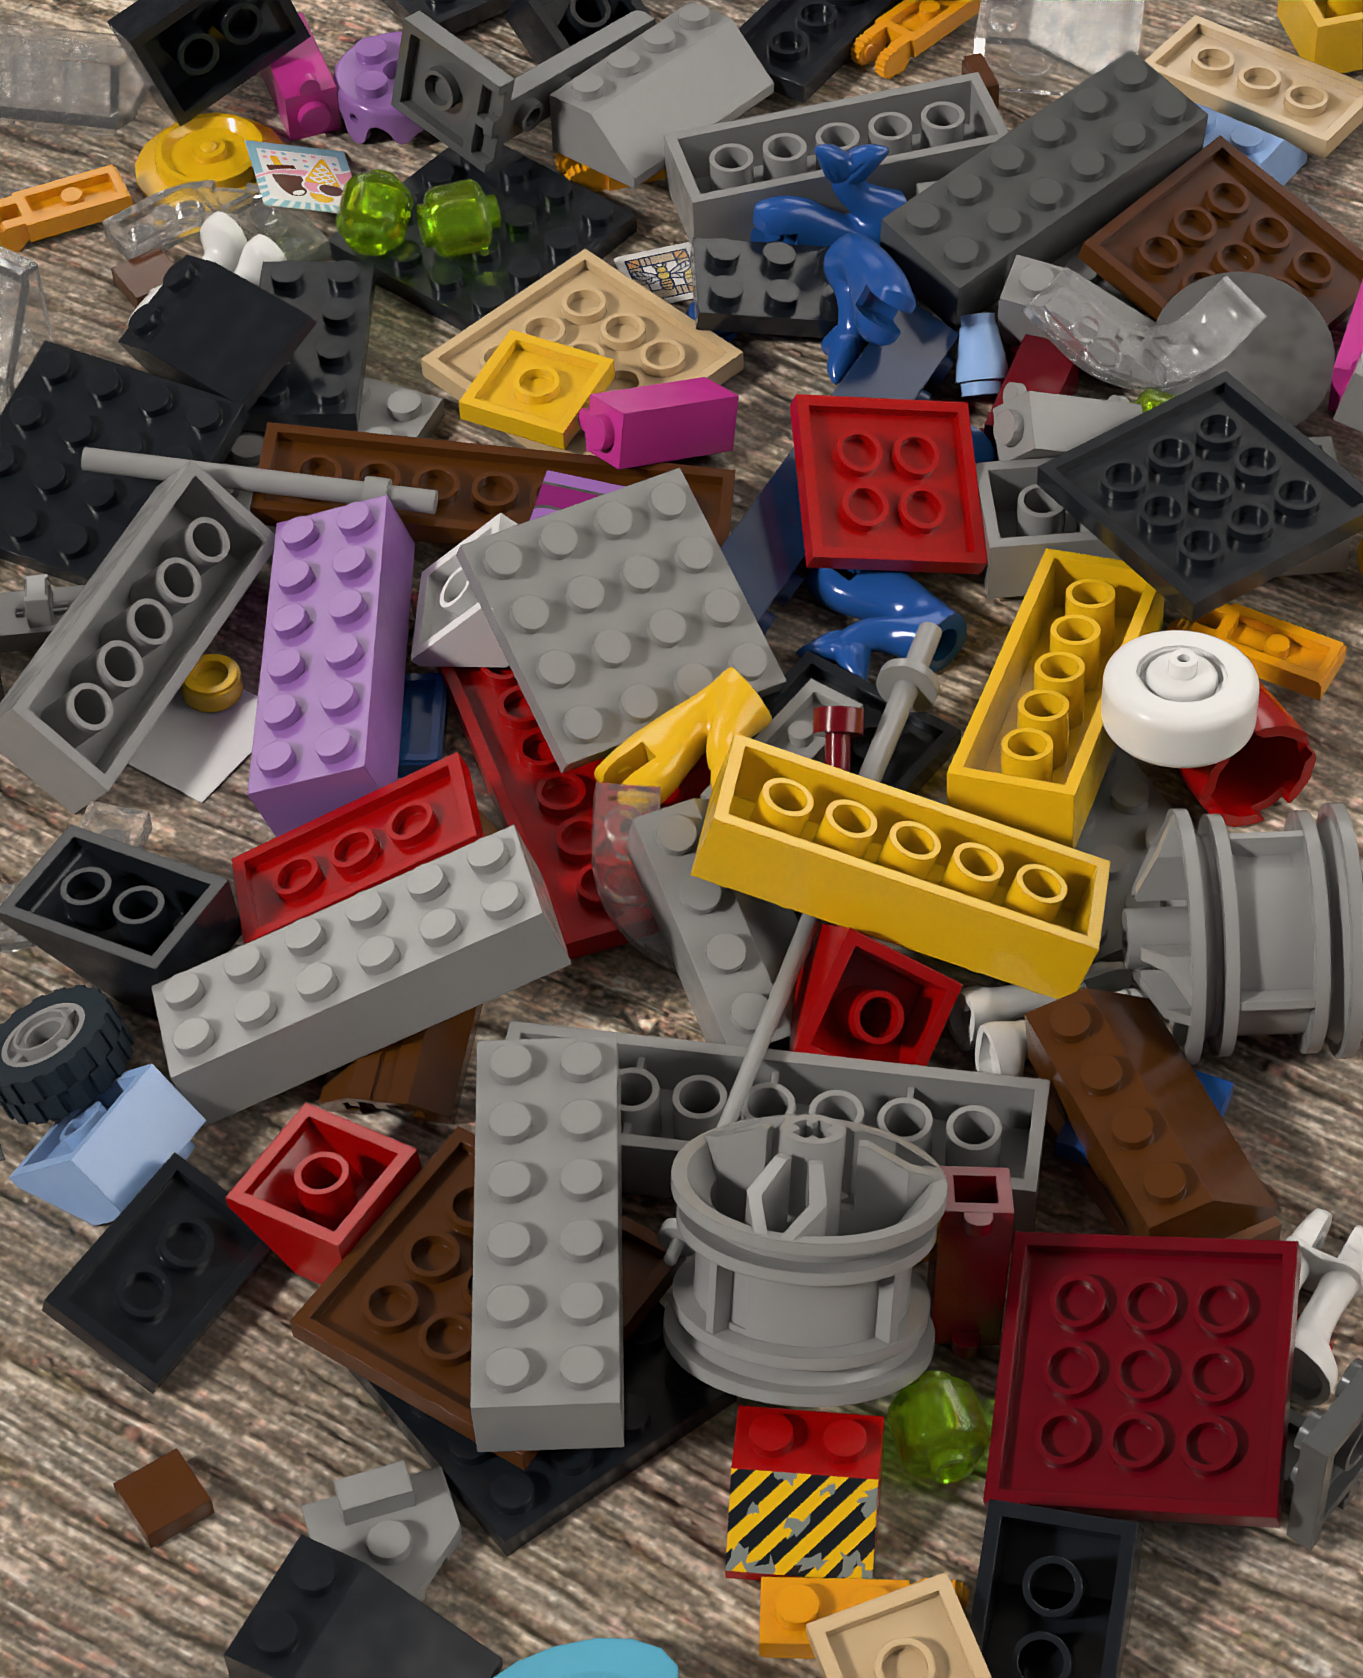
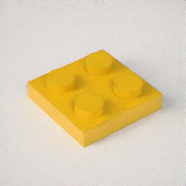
[458,329,615,450]

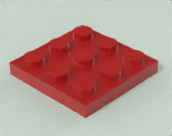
[790,394,988,574]

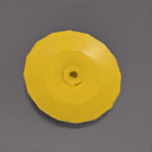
[135,112,285,219]

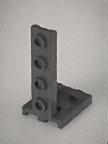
[391,10,655,173]
[1283,1358,1363,1551]

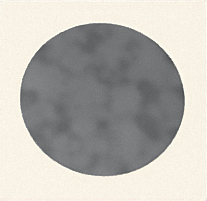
[1150,272,1335,427]

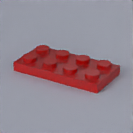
[231,752,484,945]

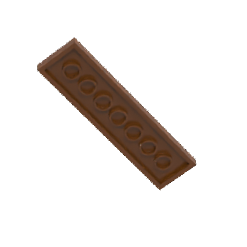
[250,422,736,548]

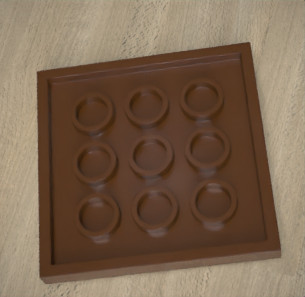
[1078,135,1363,331]
[290,1126,687,1470]

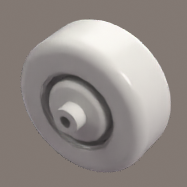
[1101,630,1260,768]

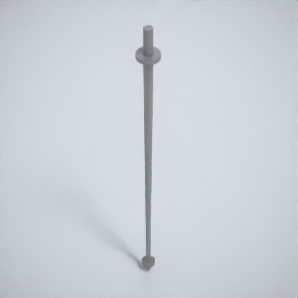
[657,622,942,1266]

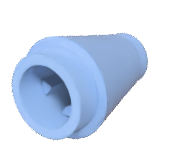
[954,313,1009,398]

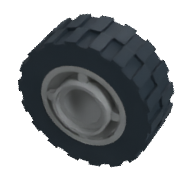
[0,985,134,1125]

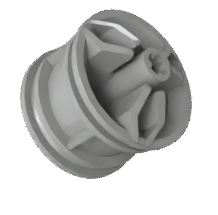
[1122,802,1363,1065]
[663,1114,948,1407]

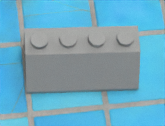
[549,1,774,189]
[626,798,810,1051]

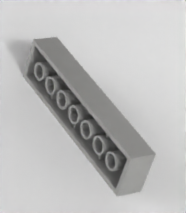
[506,1021,1050,1238]

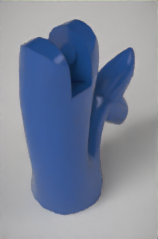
[750,144,907,247]
[821,232,916,385]
[796,568,967,681]

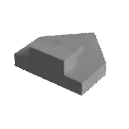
[301,1460,462,1602]

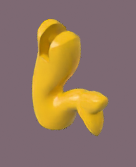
[594,666,773,817]

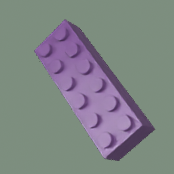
[247,495,415,837]

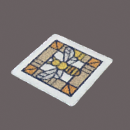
[614,242,693,304]

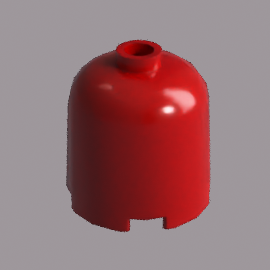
[1176,681,1316,827]

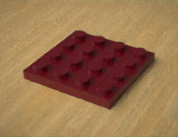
[983,1231,1302,1528]

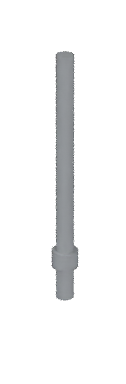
[81,447,438,514]

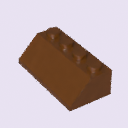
[1024,987,1277,1239]

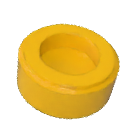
[181,654,243,712]

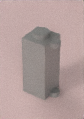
[993,382,1142,461]

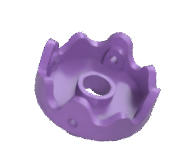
[333,31,425,144]

